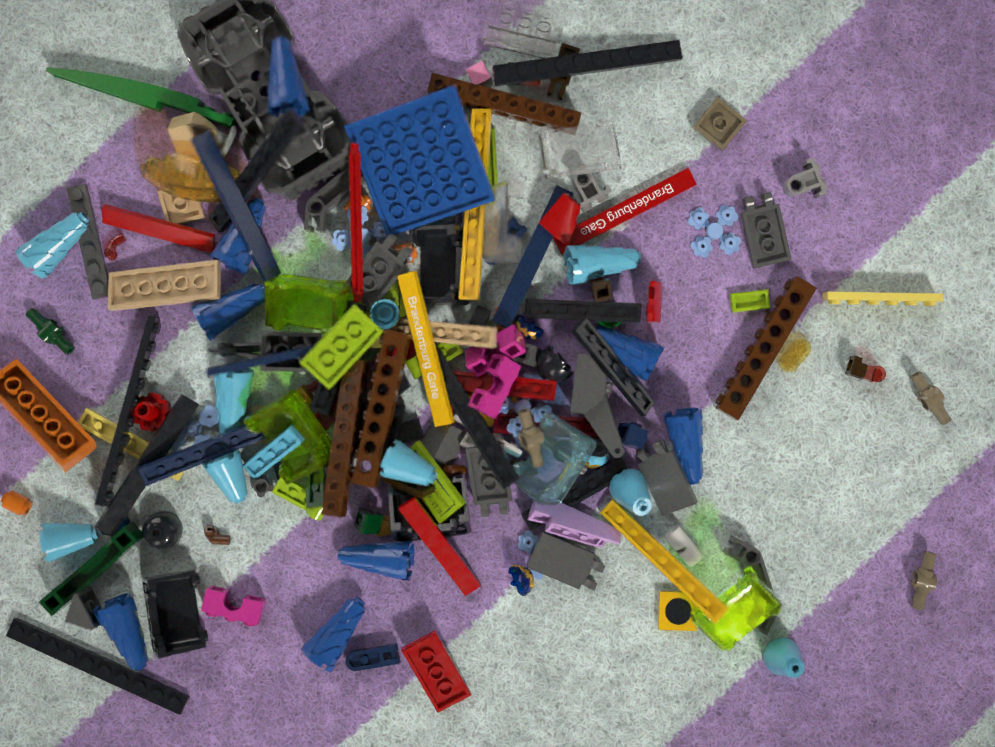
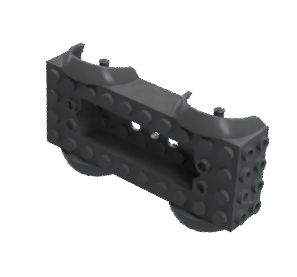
[177,0,351,201]

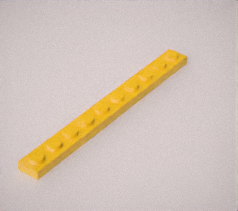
[459,109,492,301]

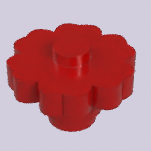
[134,392,172,432]

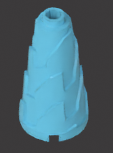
[15,212,90,279]
[564,245,641,285]
[214,368,254,434]

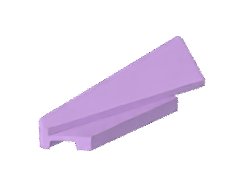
[528,492,621,547]

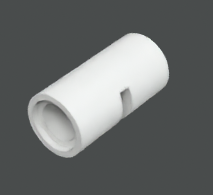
[664,525,704,567]

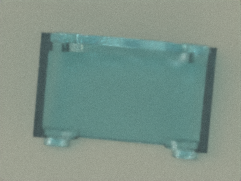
[513,412,597,505]

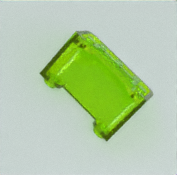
[265,274,350,336]
[243,390,332,485]
[690,565,782,651]

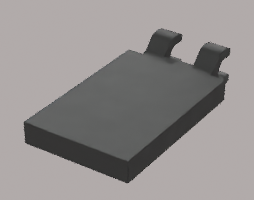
[740,192,792,269]
[343,234,413,309]
[636,439,698,516]
[466,443,513,517]
[526,531,605,591]

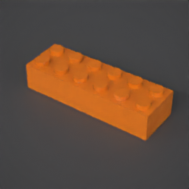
[0,358,97,473]

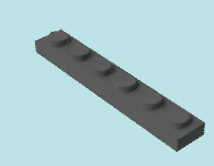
[66,184,109,300]

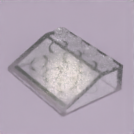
[481,0,569,59]

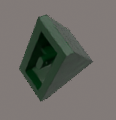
[354,507,384,534]

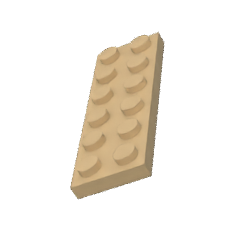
[107,260,221,311]

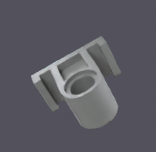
[783,158,827,199]
[572,168,612,212]

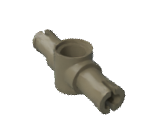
[910,371,952,425]
[518,409,544,468]
[911,551,937,610]

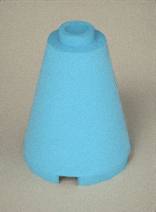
[380,440,437,486]
[202,449,248,504]
[609,469,652,516]
[39,523,98,562]
[763,637,804,678]

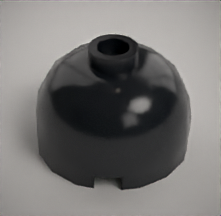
[537,344,574,383]
[142,511,183,549]

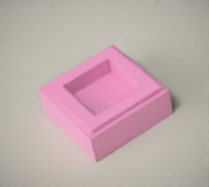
[466,61,491,85]

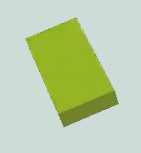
[729,289,770,313]

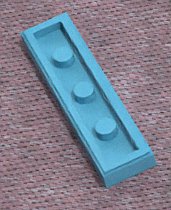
[243,425,305,479]

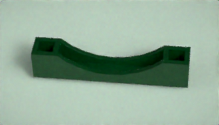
[39,522,143,617]

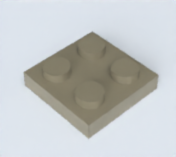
[693,97,747,152]

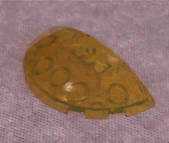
[140,154,256,202]

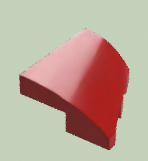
[539,193,581,246]
[646,281,663,323]

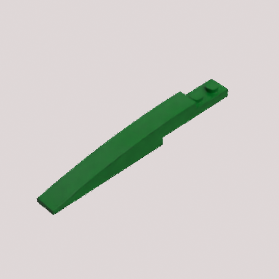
[46,67,237,128]

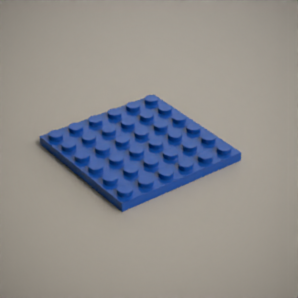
[344,85,496,237]

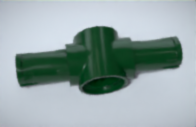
[25,308,75,355]

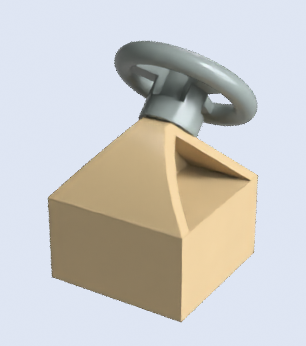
[167,112,237,166]

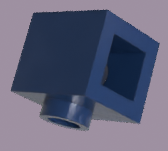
[618,422,648,449]

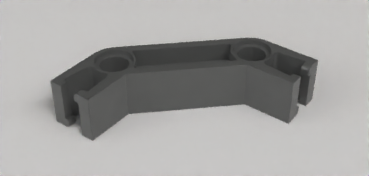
[304,166,366,233]
[723,535,779,635]

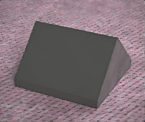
[421,421,467,465]
[65,586,103,630]

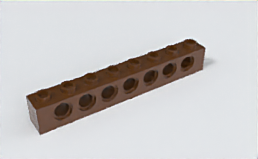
[427,73,582,136]
[715,276,817,421]
[350,329,412,488]
[321,360,369,517]

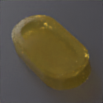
[778,339,811,372]

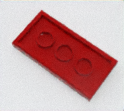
[401,630,471,713]

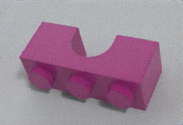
[465,325,526,377]
[468,353,521,419]
[201,585,266,627]

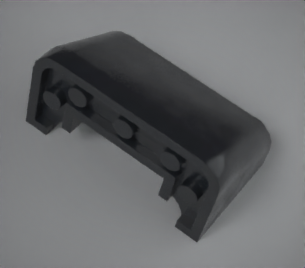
[412,225,470,305]
[388,476,471,542]
[142,570,208,659]

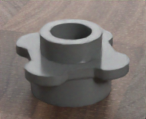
[251,475,274,497]

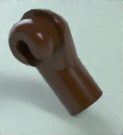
[441,464,466,479]
[204,525,230,545]

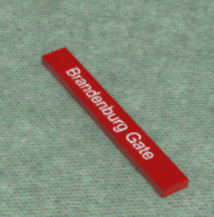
[553,168,697,255]

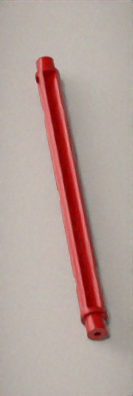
[349,143,363,302]

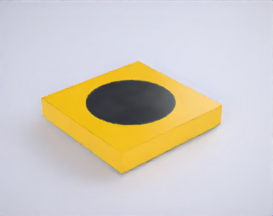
[658,590,698,631]

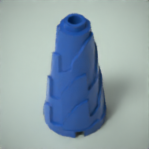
[268,36,309,118]
[210,198,266,274]
[190,283,268,341]
[594,325,665,382]
[663,407,703,485]
[337,541,415,581]
[93,593,148,671]
[301,596,366,672]

